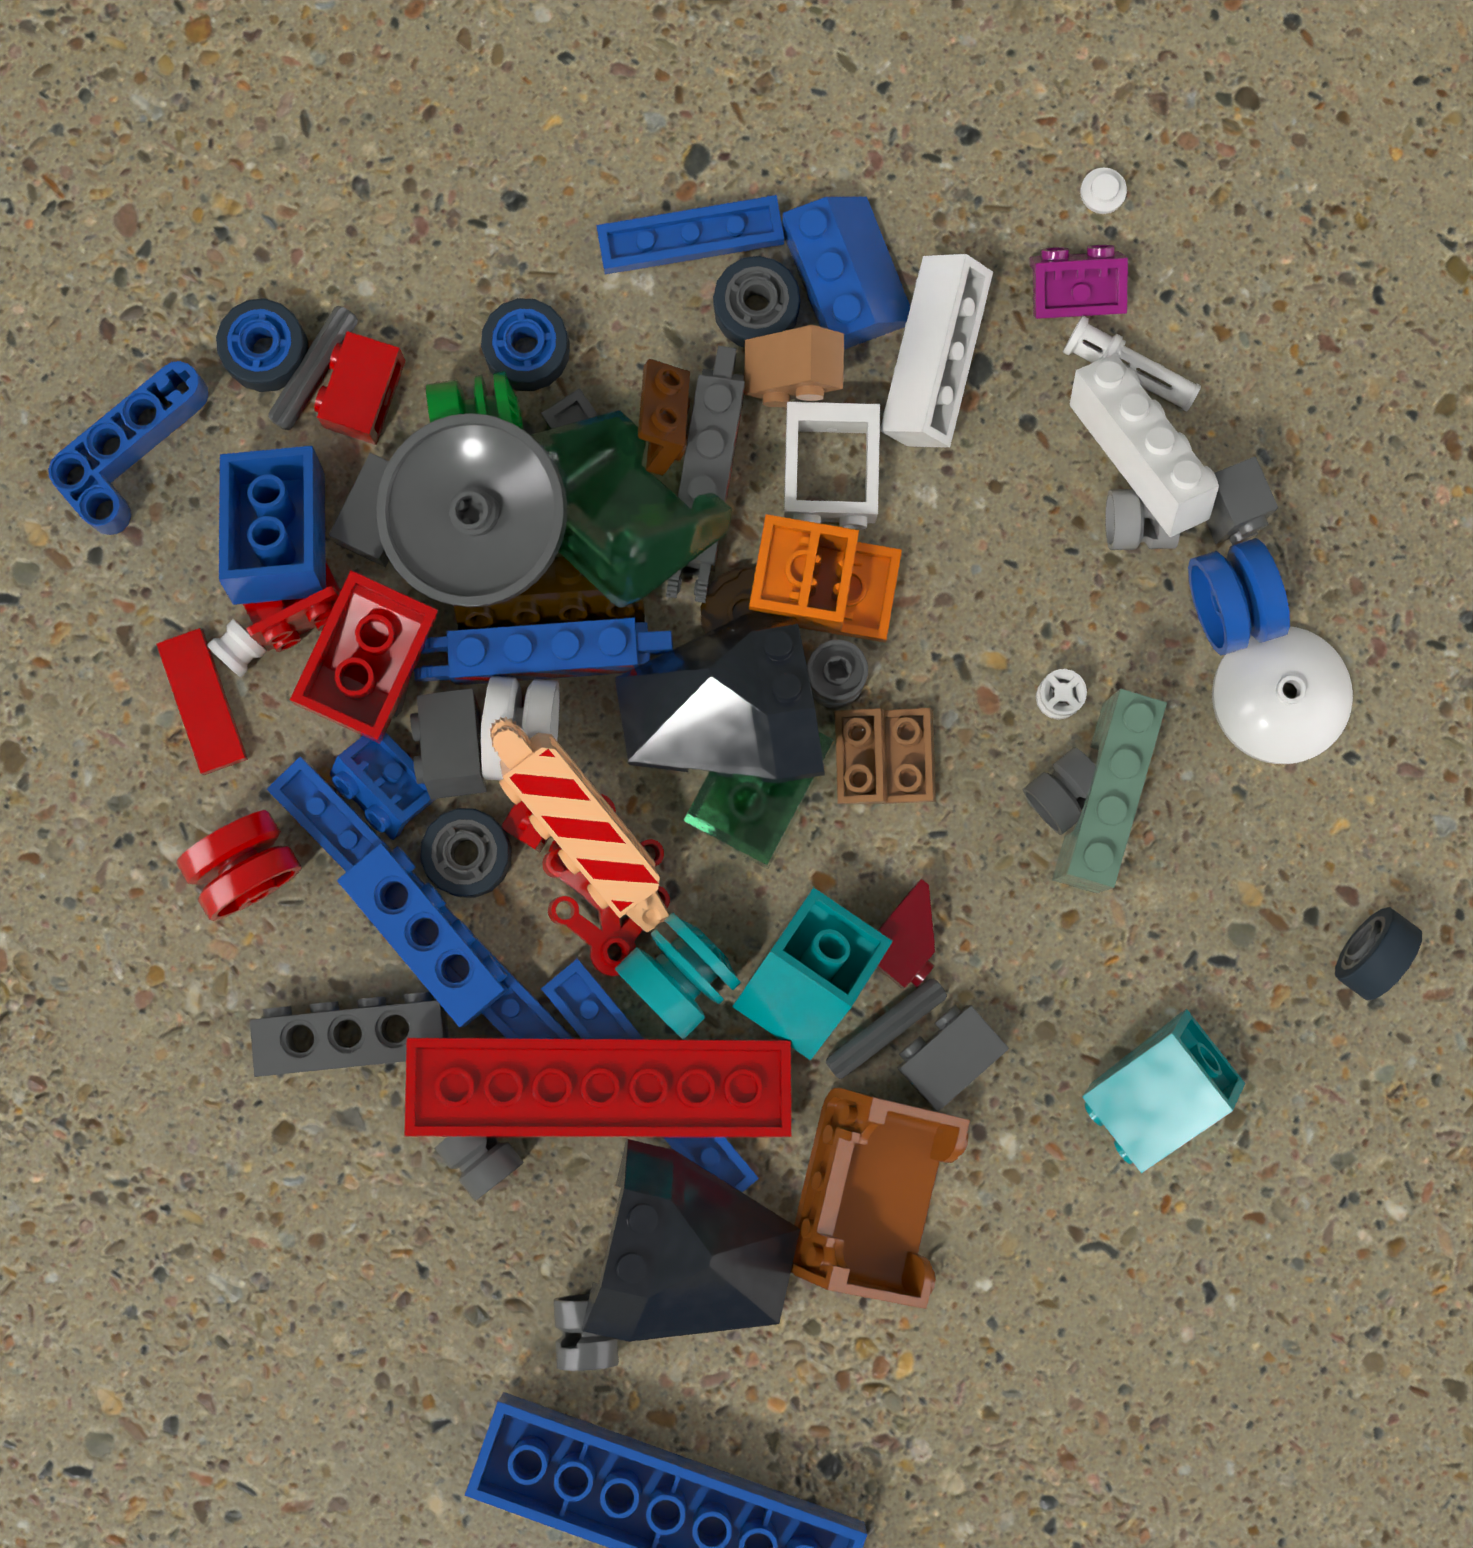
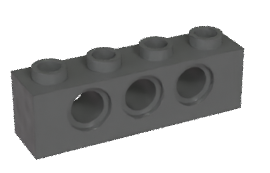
[250,992,449,1077]

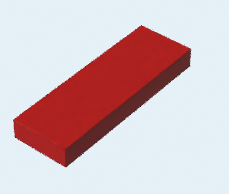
[156,628,248,775]

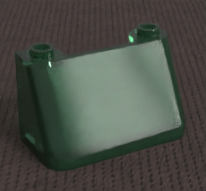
[531,410,732,607]

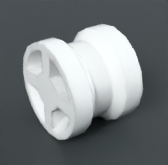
[207,619,267,677]
[1036,669,1087,720]

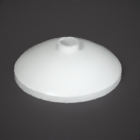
[1212,626,1353,764]

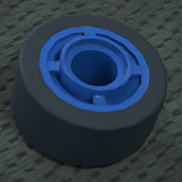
[216,298,308,392]
[481,298,570,391]

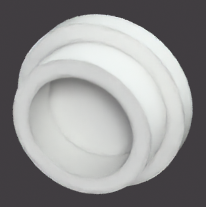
[1080,168,1127,214]

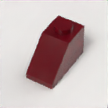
[877,879,935,989]

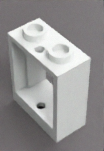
[784,402,880,530]

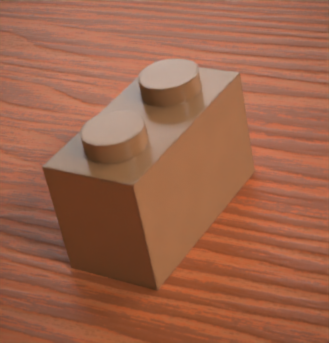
[744,325,844,407]

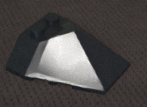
[615,612,825,783]
[581,1139,800,1342]

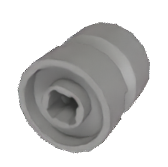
[1105,489,1180,550]

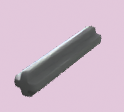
[268,306,358,430]
[826,978,947,1079]

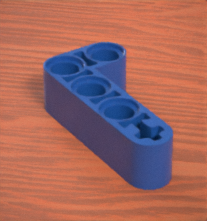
[48,361,209,535]

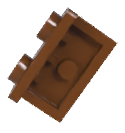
[638,359,690,476]

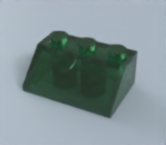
[683,732,834,869]

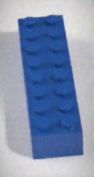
[464,1392,867,1548]

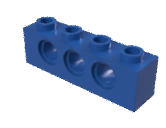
[337,843,508,1027]

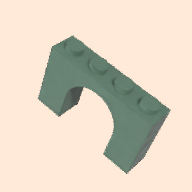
[1052,689,1167,894]

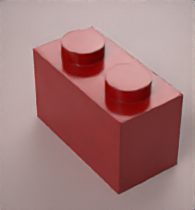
[314,331,406,445]

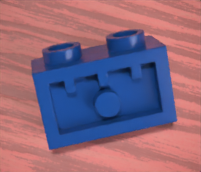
[330,733,436,840]

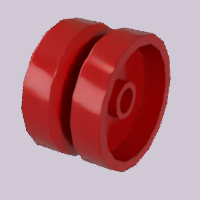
[176,810,302,921]

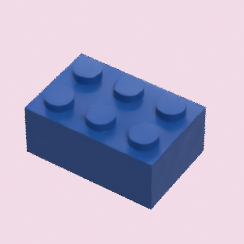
[219,446,326,605]

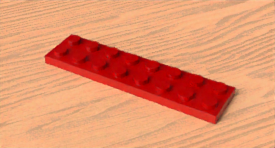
[404,1038,792,1138]

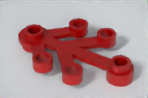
[542,794,670,976]

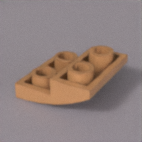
[835,708,936,804]

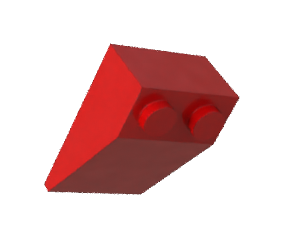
[290,570,438,744]

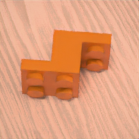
[749,514,902,643]

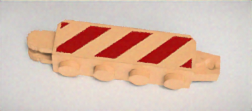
[490,716,669,932]

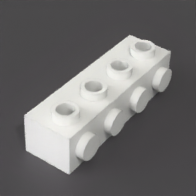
[880,254,993,447]
[1070,353,1219,537]

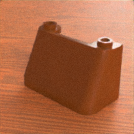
[791,1088,970,1309]

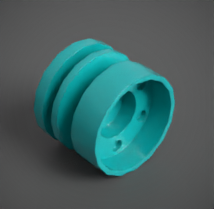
[615,912,742,1040]

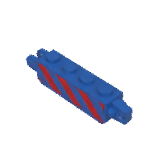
[414,618,673,685]

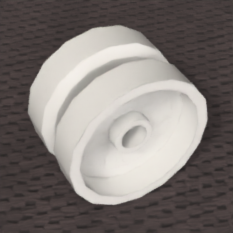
[481,676,560,781]

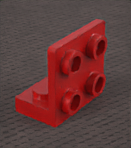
[243,561,341,652]

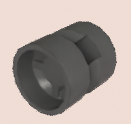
[807,640,868,708]
[1023,747,1096,835]
[434,1137,524,1201]
[554,1294,619,1371]

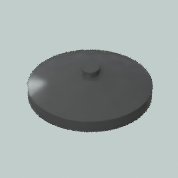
[376,414,567,607]

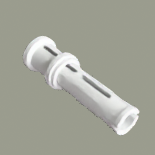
[1063,315,1201,412]

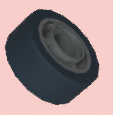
[713,256,801,348]
[420,808,512,898]
[1335,907,1422,1001]

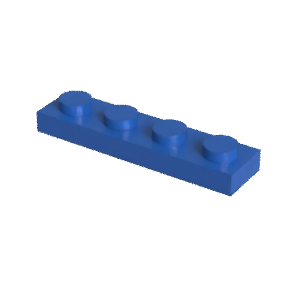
[596,195,784,275]

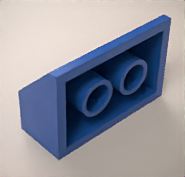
[782,197,911,350]

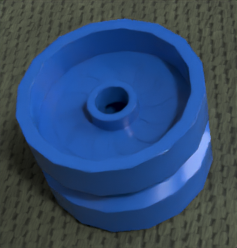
[1188,538,1290,656]

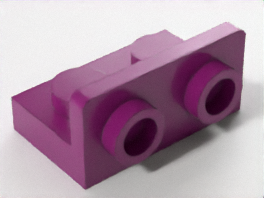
[1030,244,1128,319]

